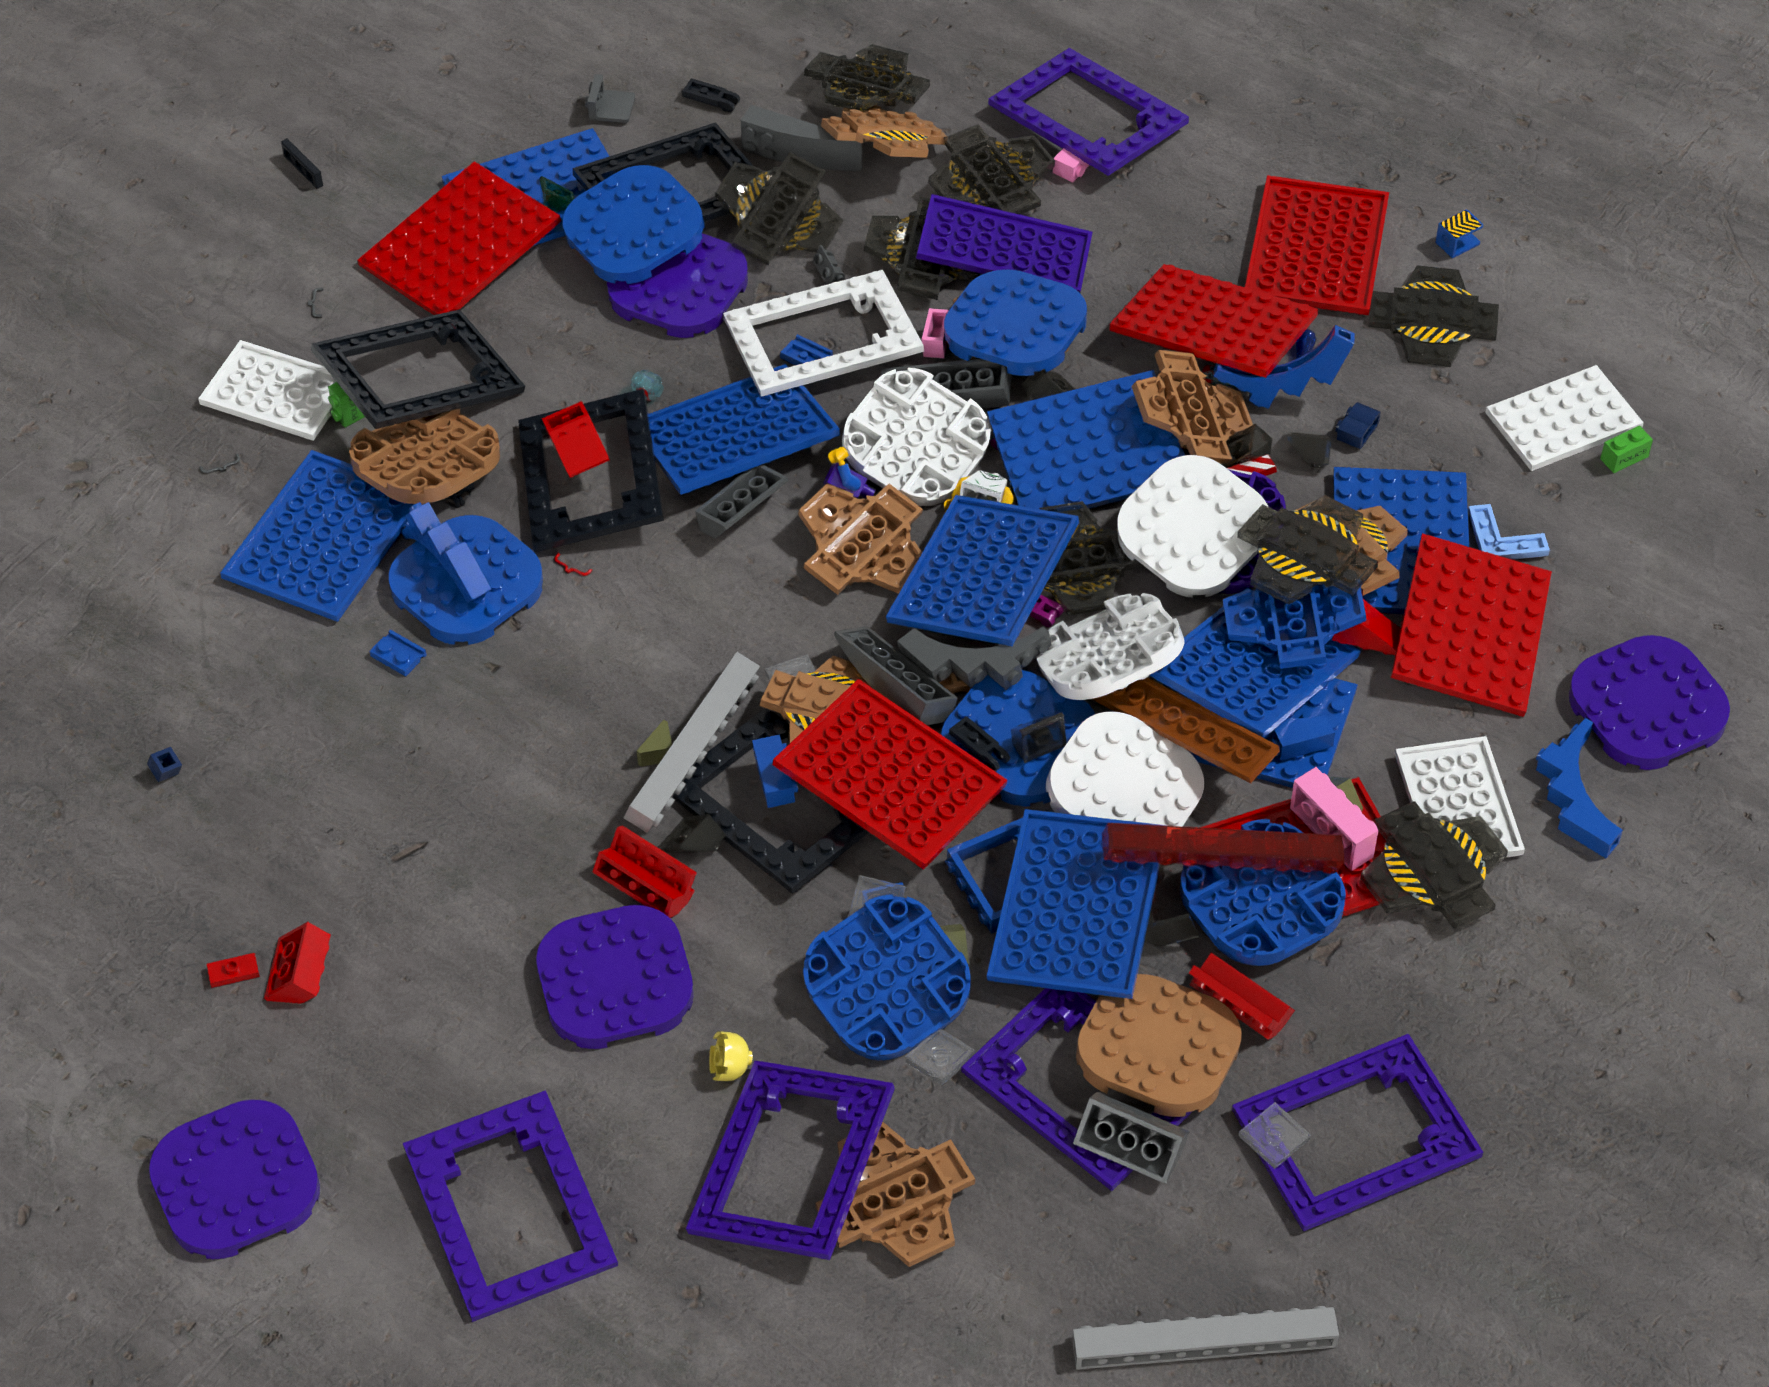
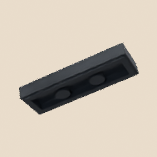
[281,138,323,189]

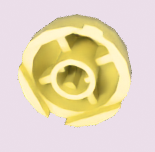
[709,1031,753,1081]

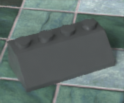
[695,465,788,539]
[1073,1092,1190,1184]

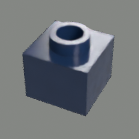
[147,747,182,782]

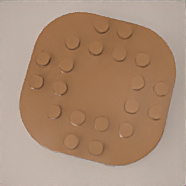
[349,409,500,504]
[1076,974,1242,1117]

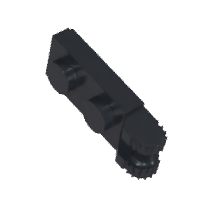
[682,78,741,112]
[949,716,1011,771]

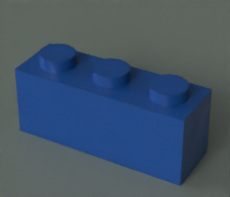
[752,735,798,808]

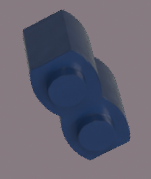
[1335,402,1381,449]

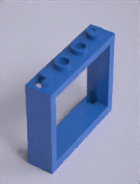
[945,818,1023,934]

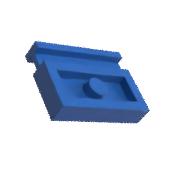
[780,334,833,366]
[370,630,427,677]

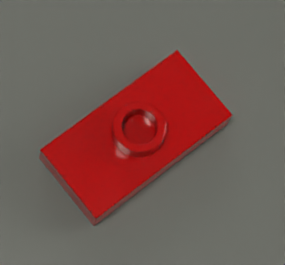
[207,953,260,988]

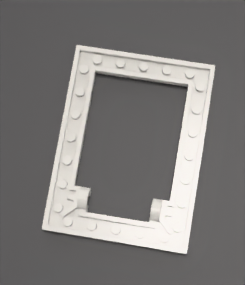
[723,270,924,397]

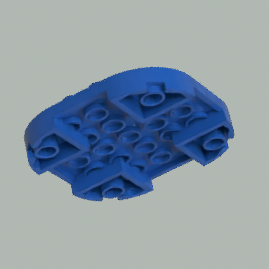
[563,165,705,284]
[944,270,1087,376]
[389,515,543,645]
[941,670,1095,806]
[1180,819,1346,966]
[803,894,971,1060]

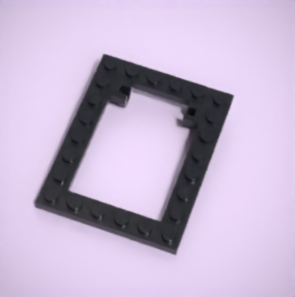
[573,122,776,222]
[311,309,525,429]
[518,389,664,552]
[672,708,869,894]

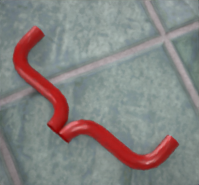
[554,553,592,576]

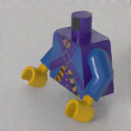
[823,447,876,499]

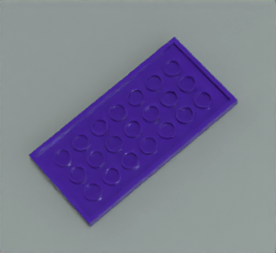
[916,194,1093,293]

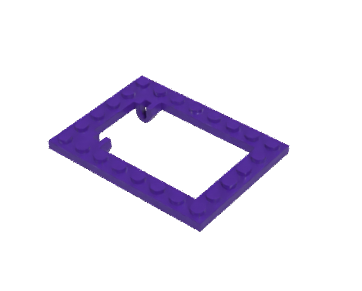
[988,48,1189,176]
[961,988,1193,1191]
[1232,1034,1483,1232]
[686,1060,895,1260]
[403,1090,618,1322]

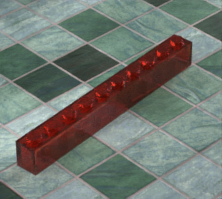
[1102,823,1345,873]

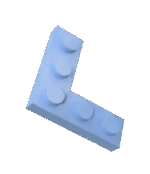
[1468,504,1550,560]

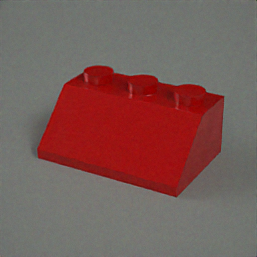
[264,922,331,1004]

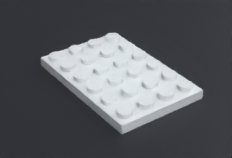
[198,340,336,441]
[1485,365,1644,471]
[1395,736,1525,868]

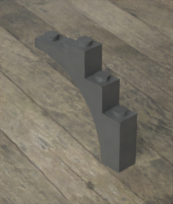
[897,627,1051,690]

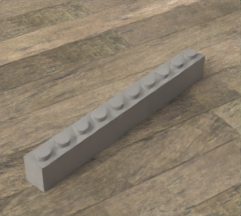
[624,652,760,833]
[1072,1306,1339,1370]

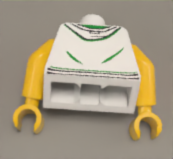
[944,471,1013,512]

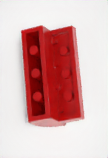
[592,825,697,918]
[1189,953,1295,1040]

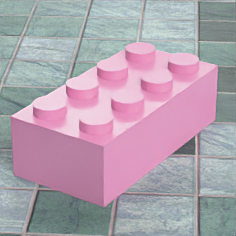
[1290,767,1378,871]

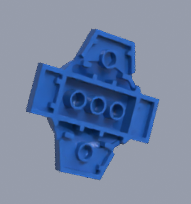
[1223,553,1366,669]

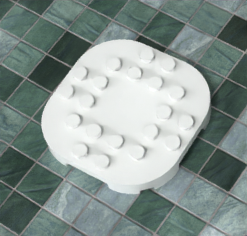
[842,368,990,506]
[1117,455,1271,598]
[1036,593,1184,700]
[1046,712,1204,853]

